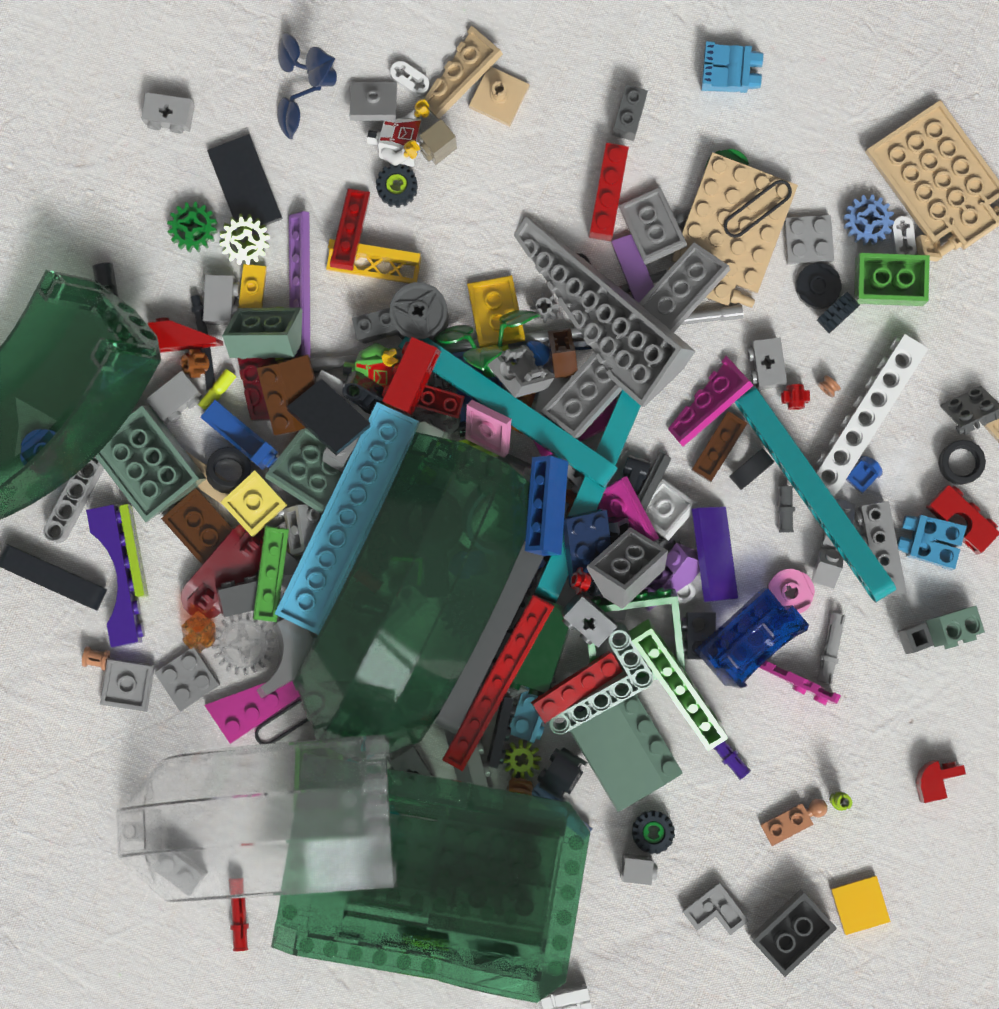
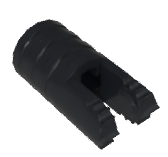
[92,262,120,306]

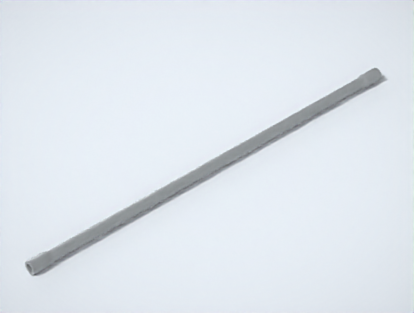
[311,305,743,372]

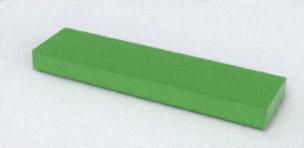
[253,526,289,622]

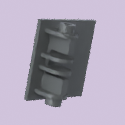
[940,386,999,435]

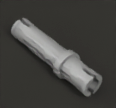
[817,612,846,684]

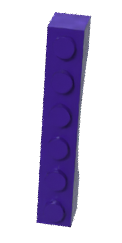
[86,504,145,648]

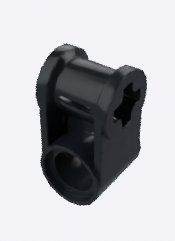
[342,371,384,414]

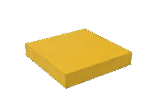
[831,875,891,935]

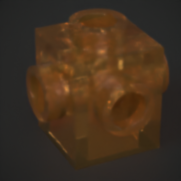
[181,611,216,653]

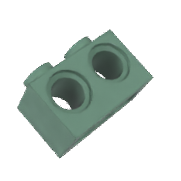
[926,605,985,649]

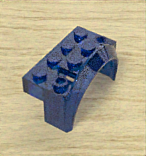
[695,588,809,688]

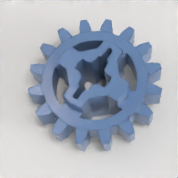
[843,195,894,246]

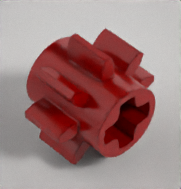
[781,384,810,410]

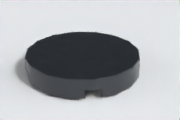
[795,263,842,309]

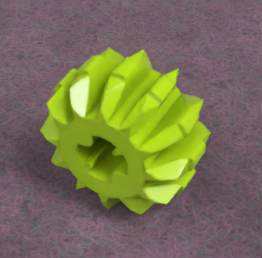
[504,739,542,779]

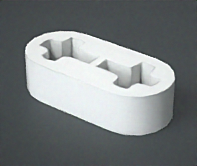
[390,61,430,97]
[891,216,916,255]

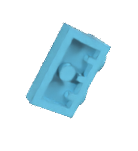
[510,691,544,743]

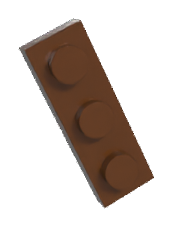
[691,411,748,483]

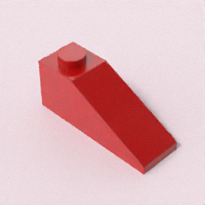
[148,317,223,353]

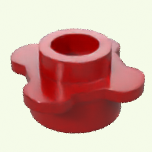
[571,567,591,595]

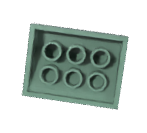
[90,405,207,522]
[570,694,683,812]

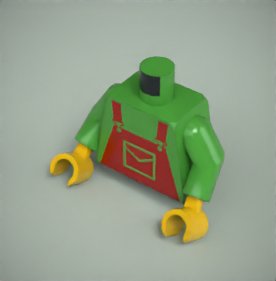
[343,343,398,409]

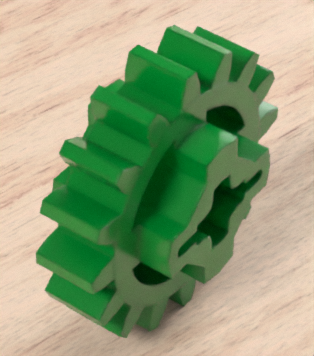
[167,202,218,253]

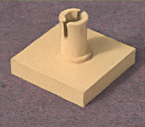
[469,67,530,127]

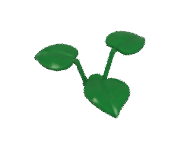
[434,310,541,377]

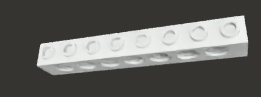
[815,334,929,497]

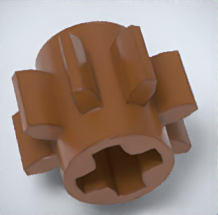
[180,349,209,378]

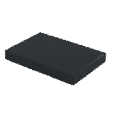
[287,379,370,456]

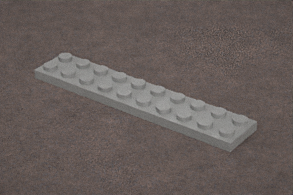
[540,242,730,439]

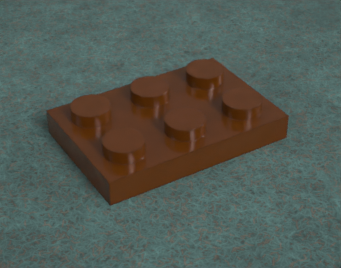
[161,488,233,564]

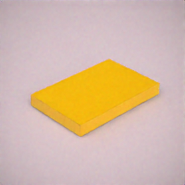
[467,275,525,348]

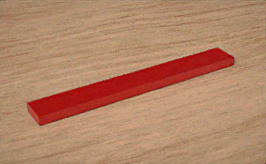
[442,594,554,771]

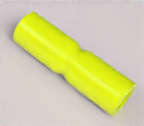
[197,369,236,411]

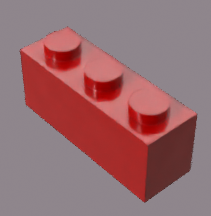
[382,337,441,415]

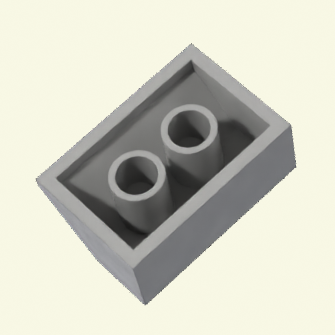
[587,527,668,609]

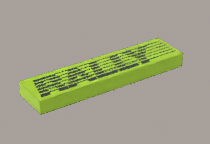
[119,504,149,598]

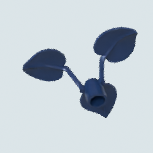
[277,33,337,139]

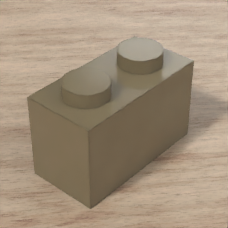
[419,119,457,165]

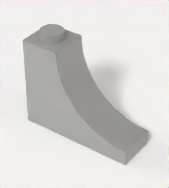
[257,617,325,698]

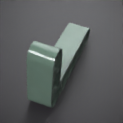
[549,622,653,734]

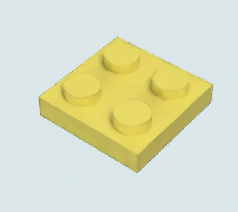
[221,470,287,537]

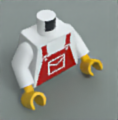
[367,99,430,167]

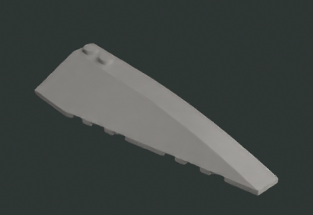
[514,217,695,407]

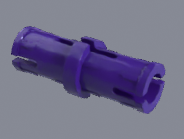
[713,740,751,780]

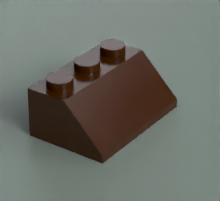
[257,354,316,435]

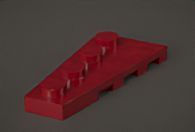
[237,358,275,421]

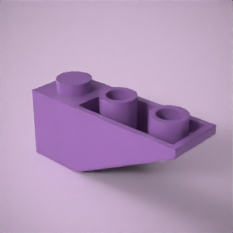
[643,543,700,611]

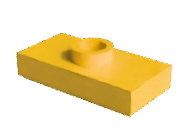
[238,264,267,308]

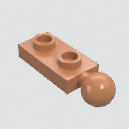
[760,799,828,846]

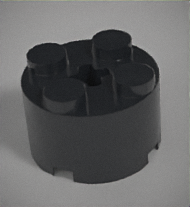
[537,747,588,802]

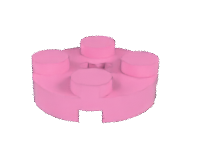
[767,569,815,615]

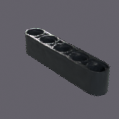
[0,543,108,611]

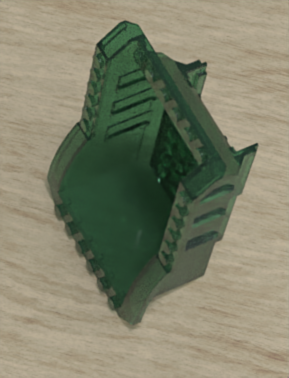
[271,753,590,1003]

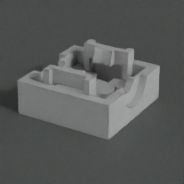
[488,345,554,398]

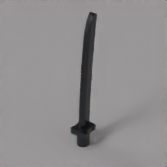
[190,295,215,392]

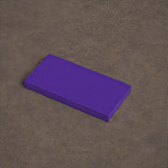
[692,507,738,602]

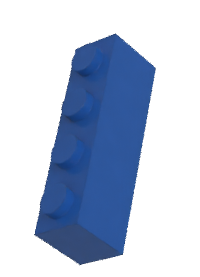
[525,455,568,556]

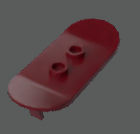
[181,524,264,620]

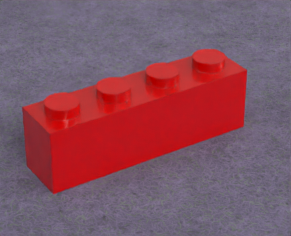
[589,143,629,242]

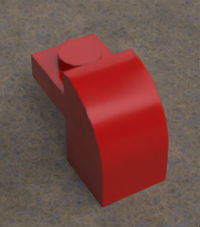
[916,760,966,803]

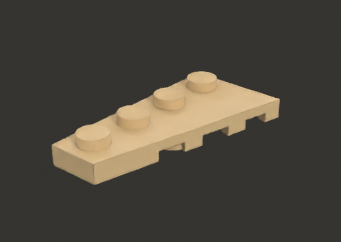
[424,25,503,119]

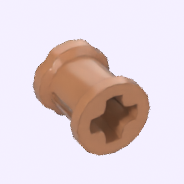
[82,646,111,671]

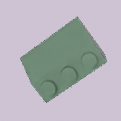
[222,307,303,359]

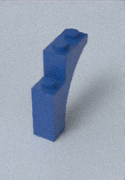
[200,400,278,470]

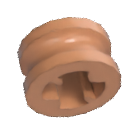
[817,375,841,398]

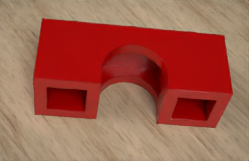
[926,485,999,555]

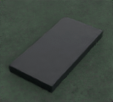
[207,134,283,231]

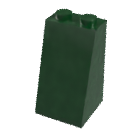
[509,595,570,698]

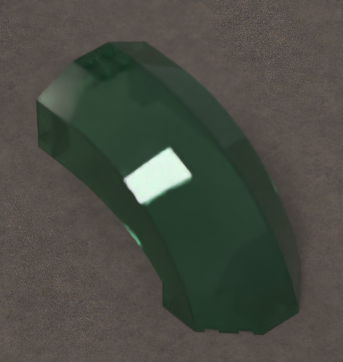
[0,270,161,520]
[293,432,530,763]

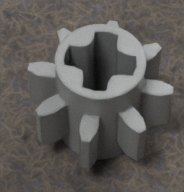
[530,293,558,323]

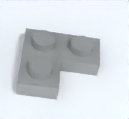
[682,882,749,935]

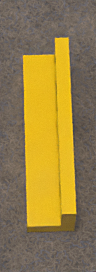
[326,239,421,284]

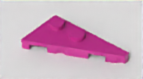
[757,658,841,706]

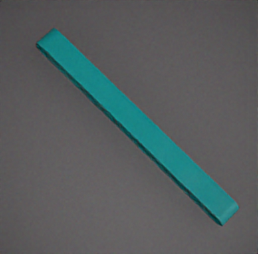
[398,336,618,488]
[735,386,896,603]
[534,390,641,603]

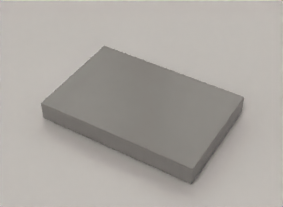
[618,187,687,265]

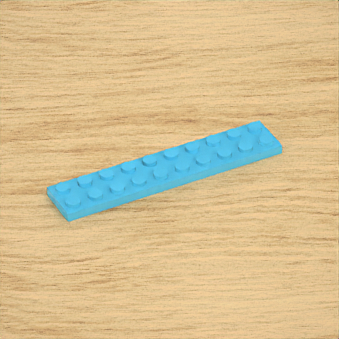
[275,402,420,634]

